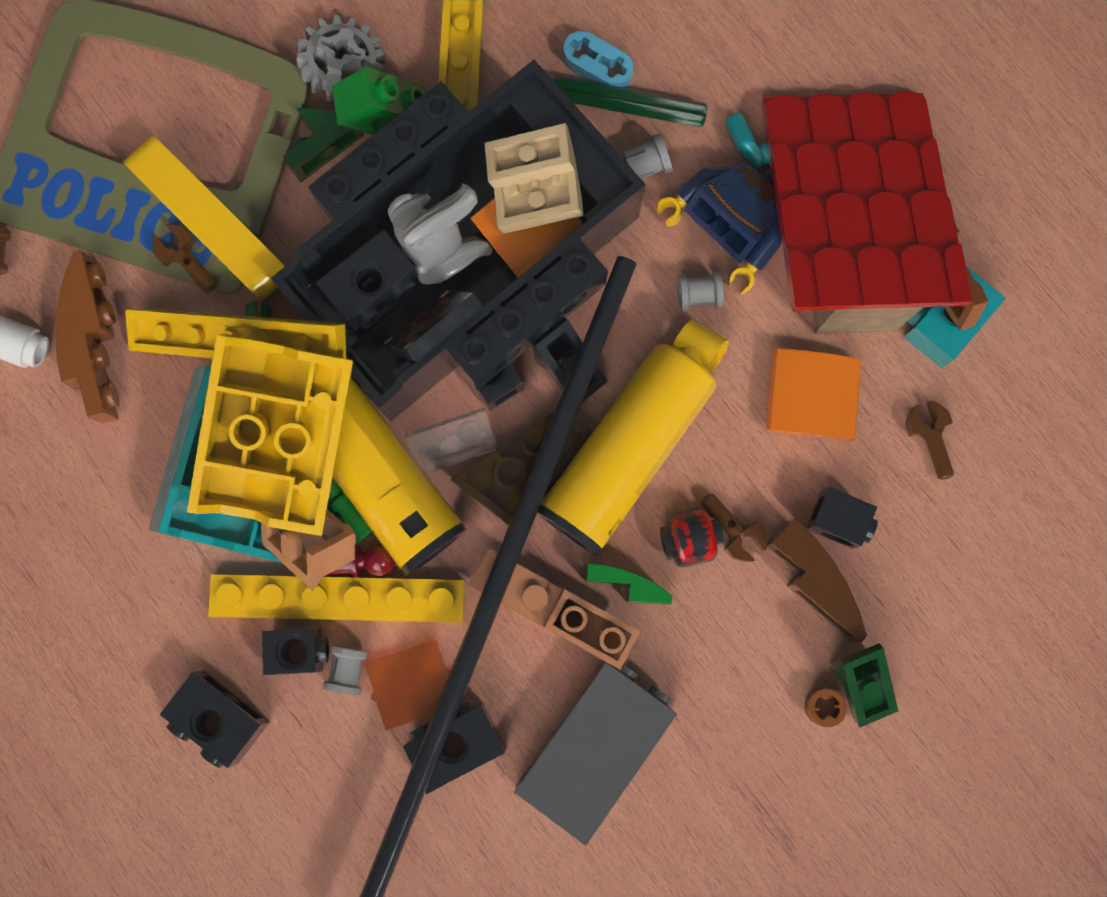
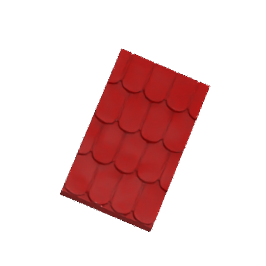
[761,91,973,334]

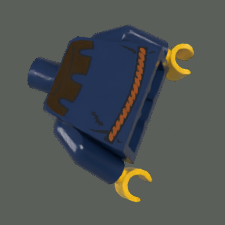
[657,163,782,294]

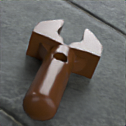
[153,224,217,293]
[905,400,954,480]
[701,493,767,562]

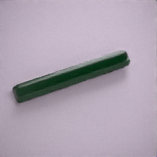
[553,76,708,127]

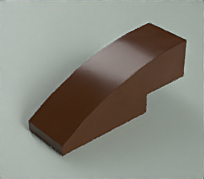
[767,518,867,642]

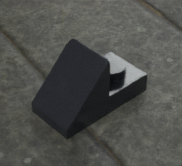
[532,317,608,403]

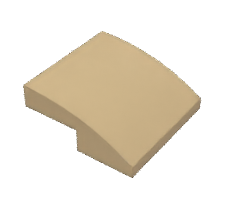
[485,123,584,234]

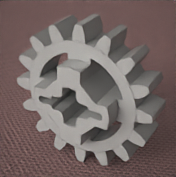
[297,15,385,102]

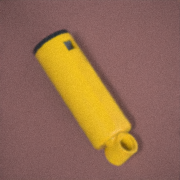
[537,318,729,556]
[333,376,468,576]

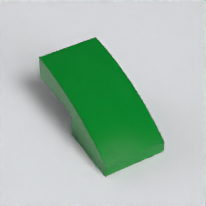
[586,563,673,605]

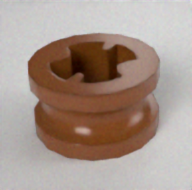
[804,687,847,727]

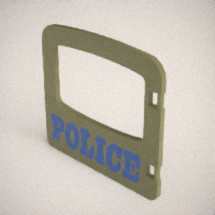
[0,0,309,295]

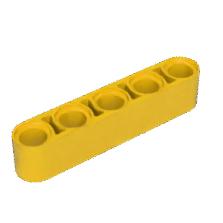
[123,134,285,302]

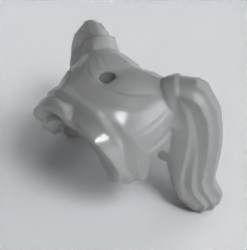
[388,183,493,285]

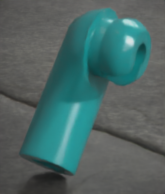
[725,113,770,169]

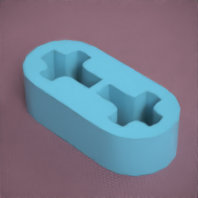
[563,31,633,88]

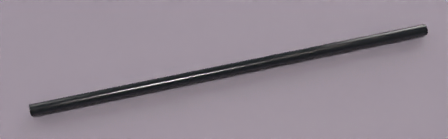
[359,256,637,897]

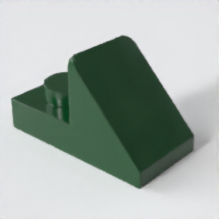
[283,108,364,183]
[831,643,899,728]

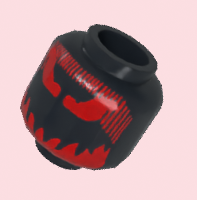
[659,508,724,567]

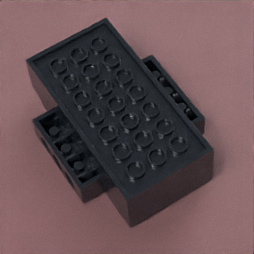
[271,59,646,421]

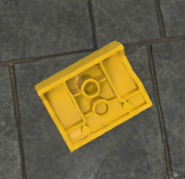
[187,333,354,536]

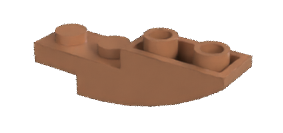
[468,548,641,669]

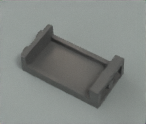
[514,661,677,846]

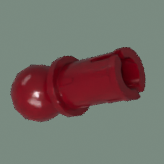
[326,543,396,578]

